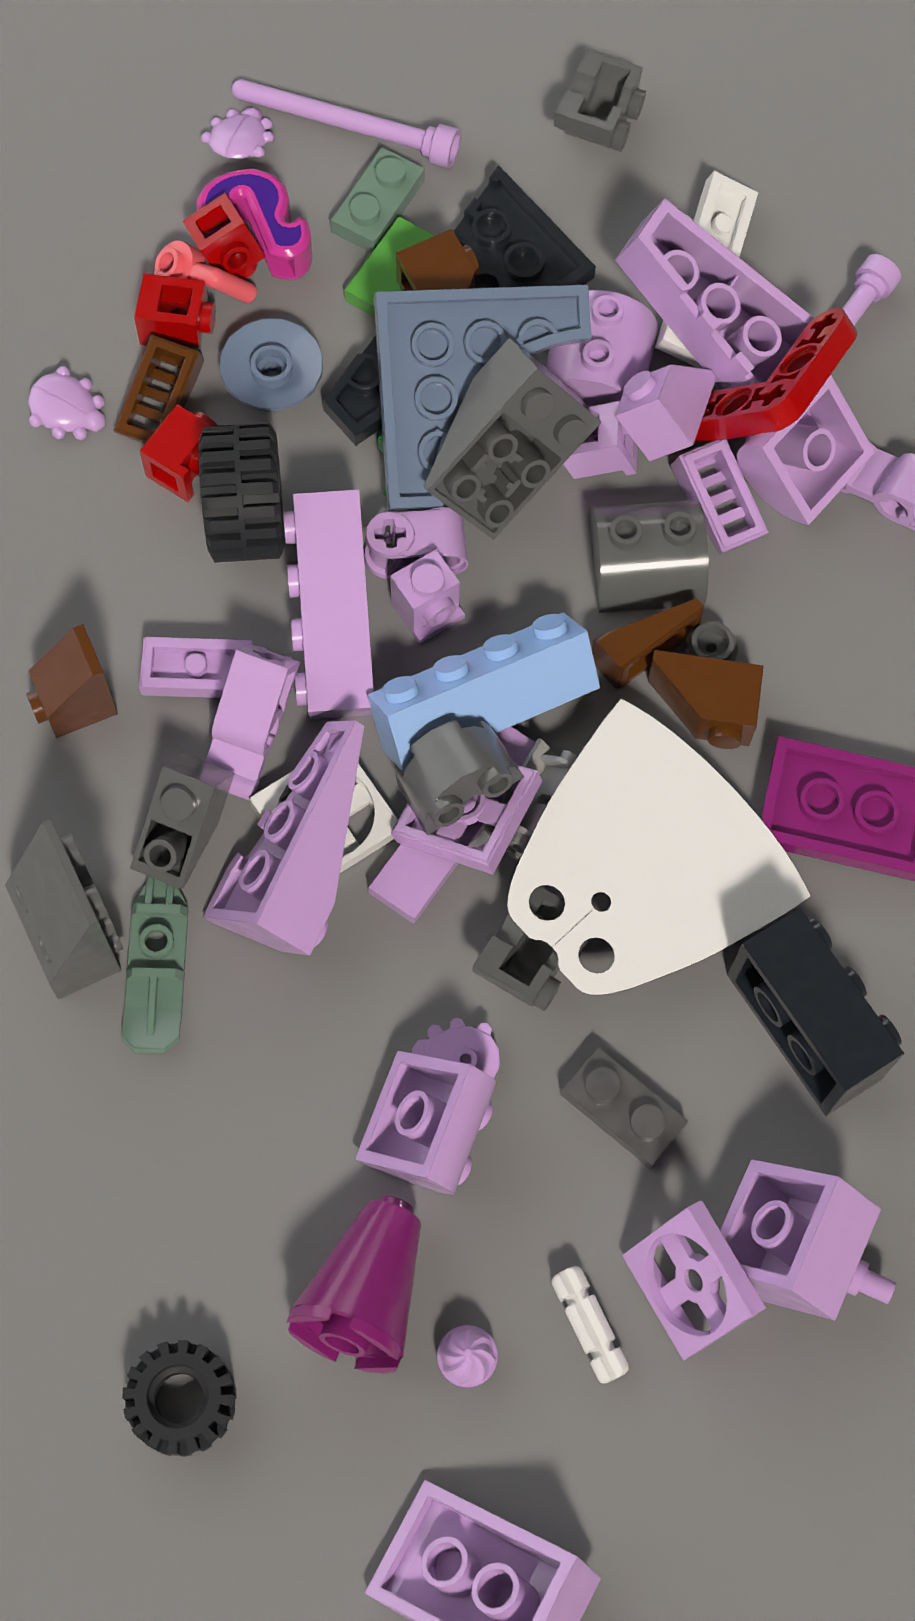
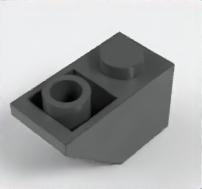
[130,753,235,889]

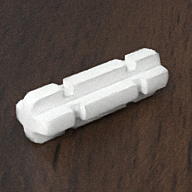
[552,1266,629,1384]

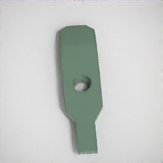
[121,876,189,1053]

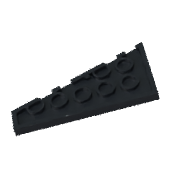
[323,165,596,446]

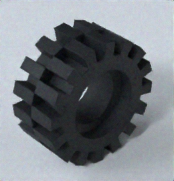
[122,1340,237,1457]

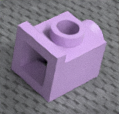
[562,401,638,479]
[390,550,465,644]

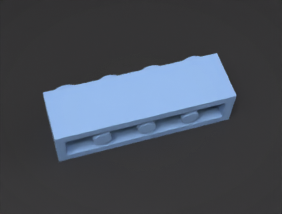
[367,612,600,771]

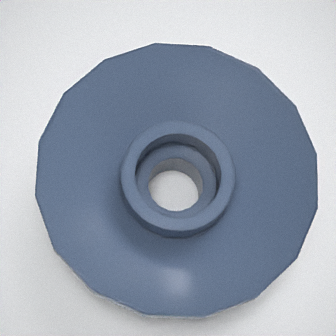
[220,318,323,411]

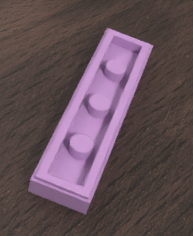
[368,727,536,924]

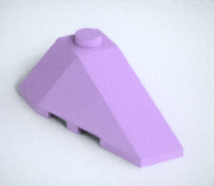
[202,720,364,956]

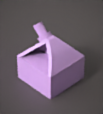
[720,1159,897,1321]

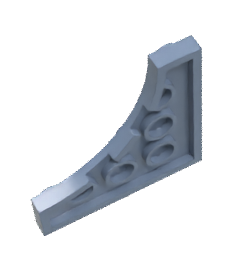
[374,285,592,511]

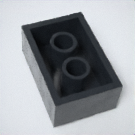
[727,908,904,1116]

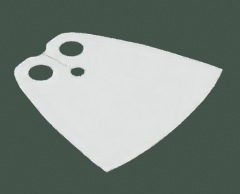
[507,699,810,995]

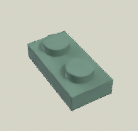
[331,147,425,253]

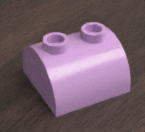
[545,290,658,407]
[737,375,875,525]
[355,1051,497,1195]

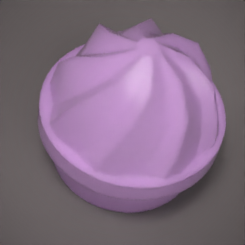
[437,1325,498,1388]

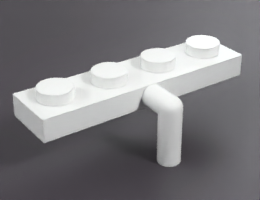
[655,171,758,369]

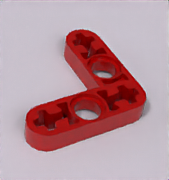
[694,308,858,443]

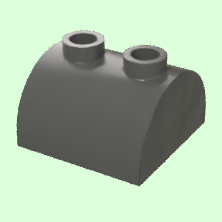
[589,500,709,613]

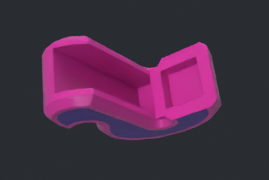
[197,169,312,280]

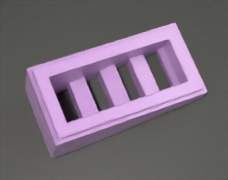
[670,439,769,554]

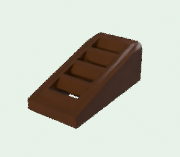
[113,334,204,444]
[592,598,704,689]

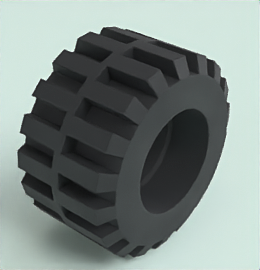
[199,422,285,563]

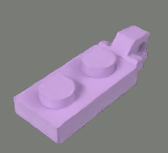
[139,637,293,698]

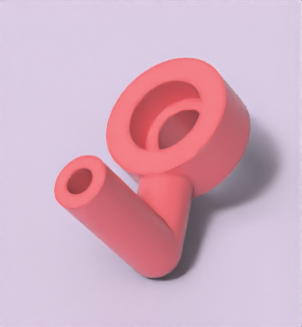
[154,241,257,304]

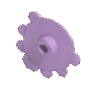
[201,108,275,159]
[28,366,105,440]
[412,1018,500,1078]

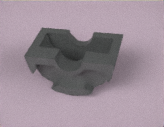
[554,49,646,152]
[396,720,524,835]
[472,886,589,1011]

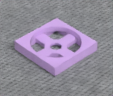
[391,764,542,875]
[622,1200,766,1361]

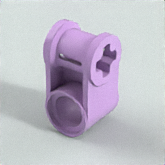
[364,507,469,579]

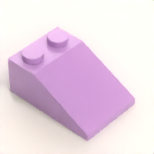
[365,1480,601,1621]

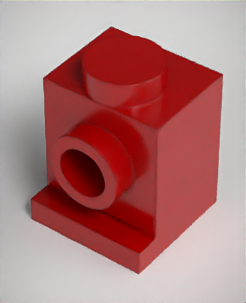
[182,193,266,280]
[134,273,216,348]
[140,404,218,502]

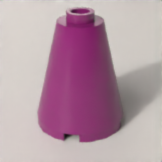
[287,1196,421,1374]

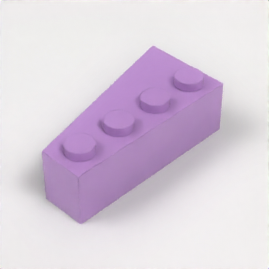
[615,198,814,390]
[284,490,374,720]

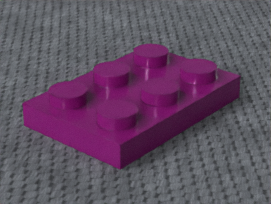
[760,736,915,881]

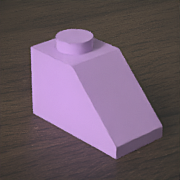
[615,365,716,461]

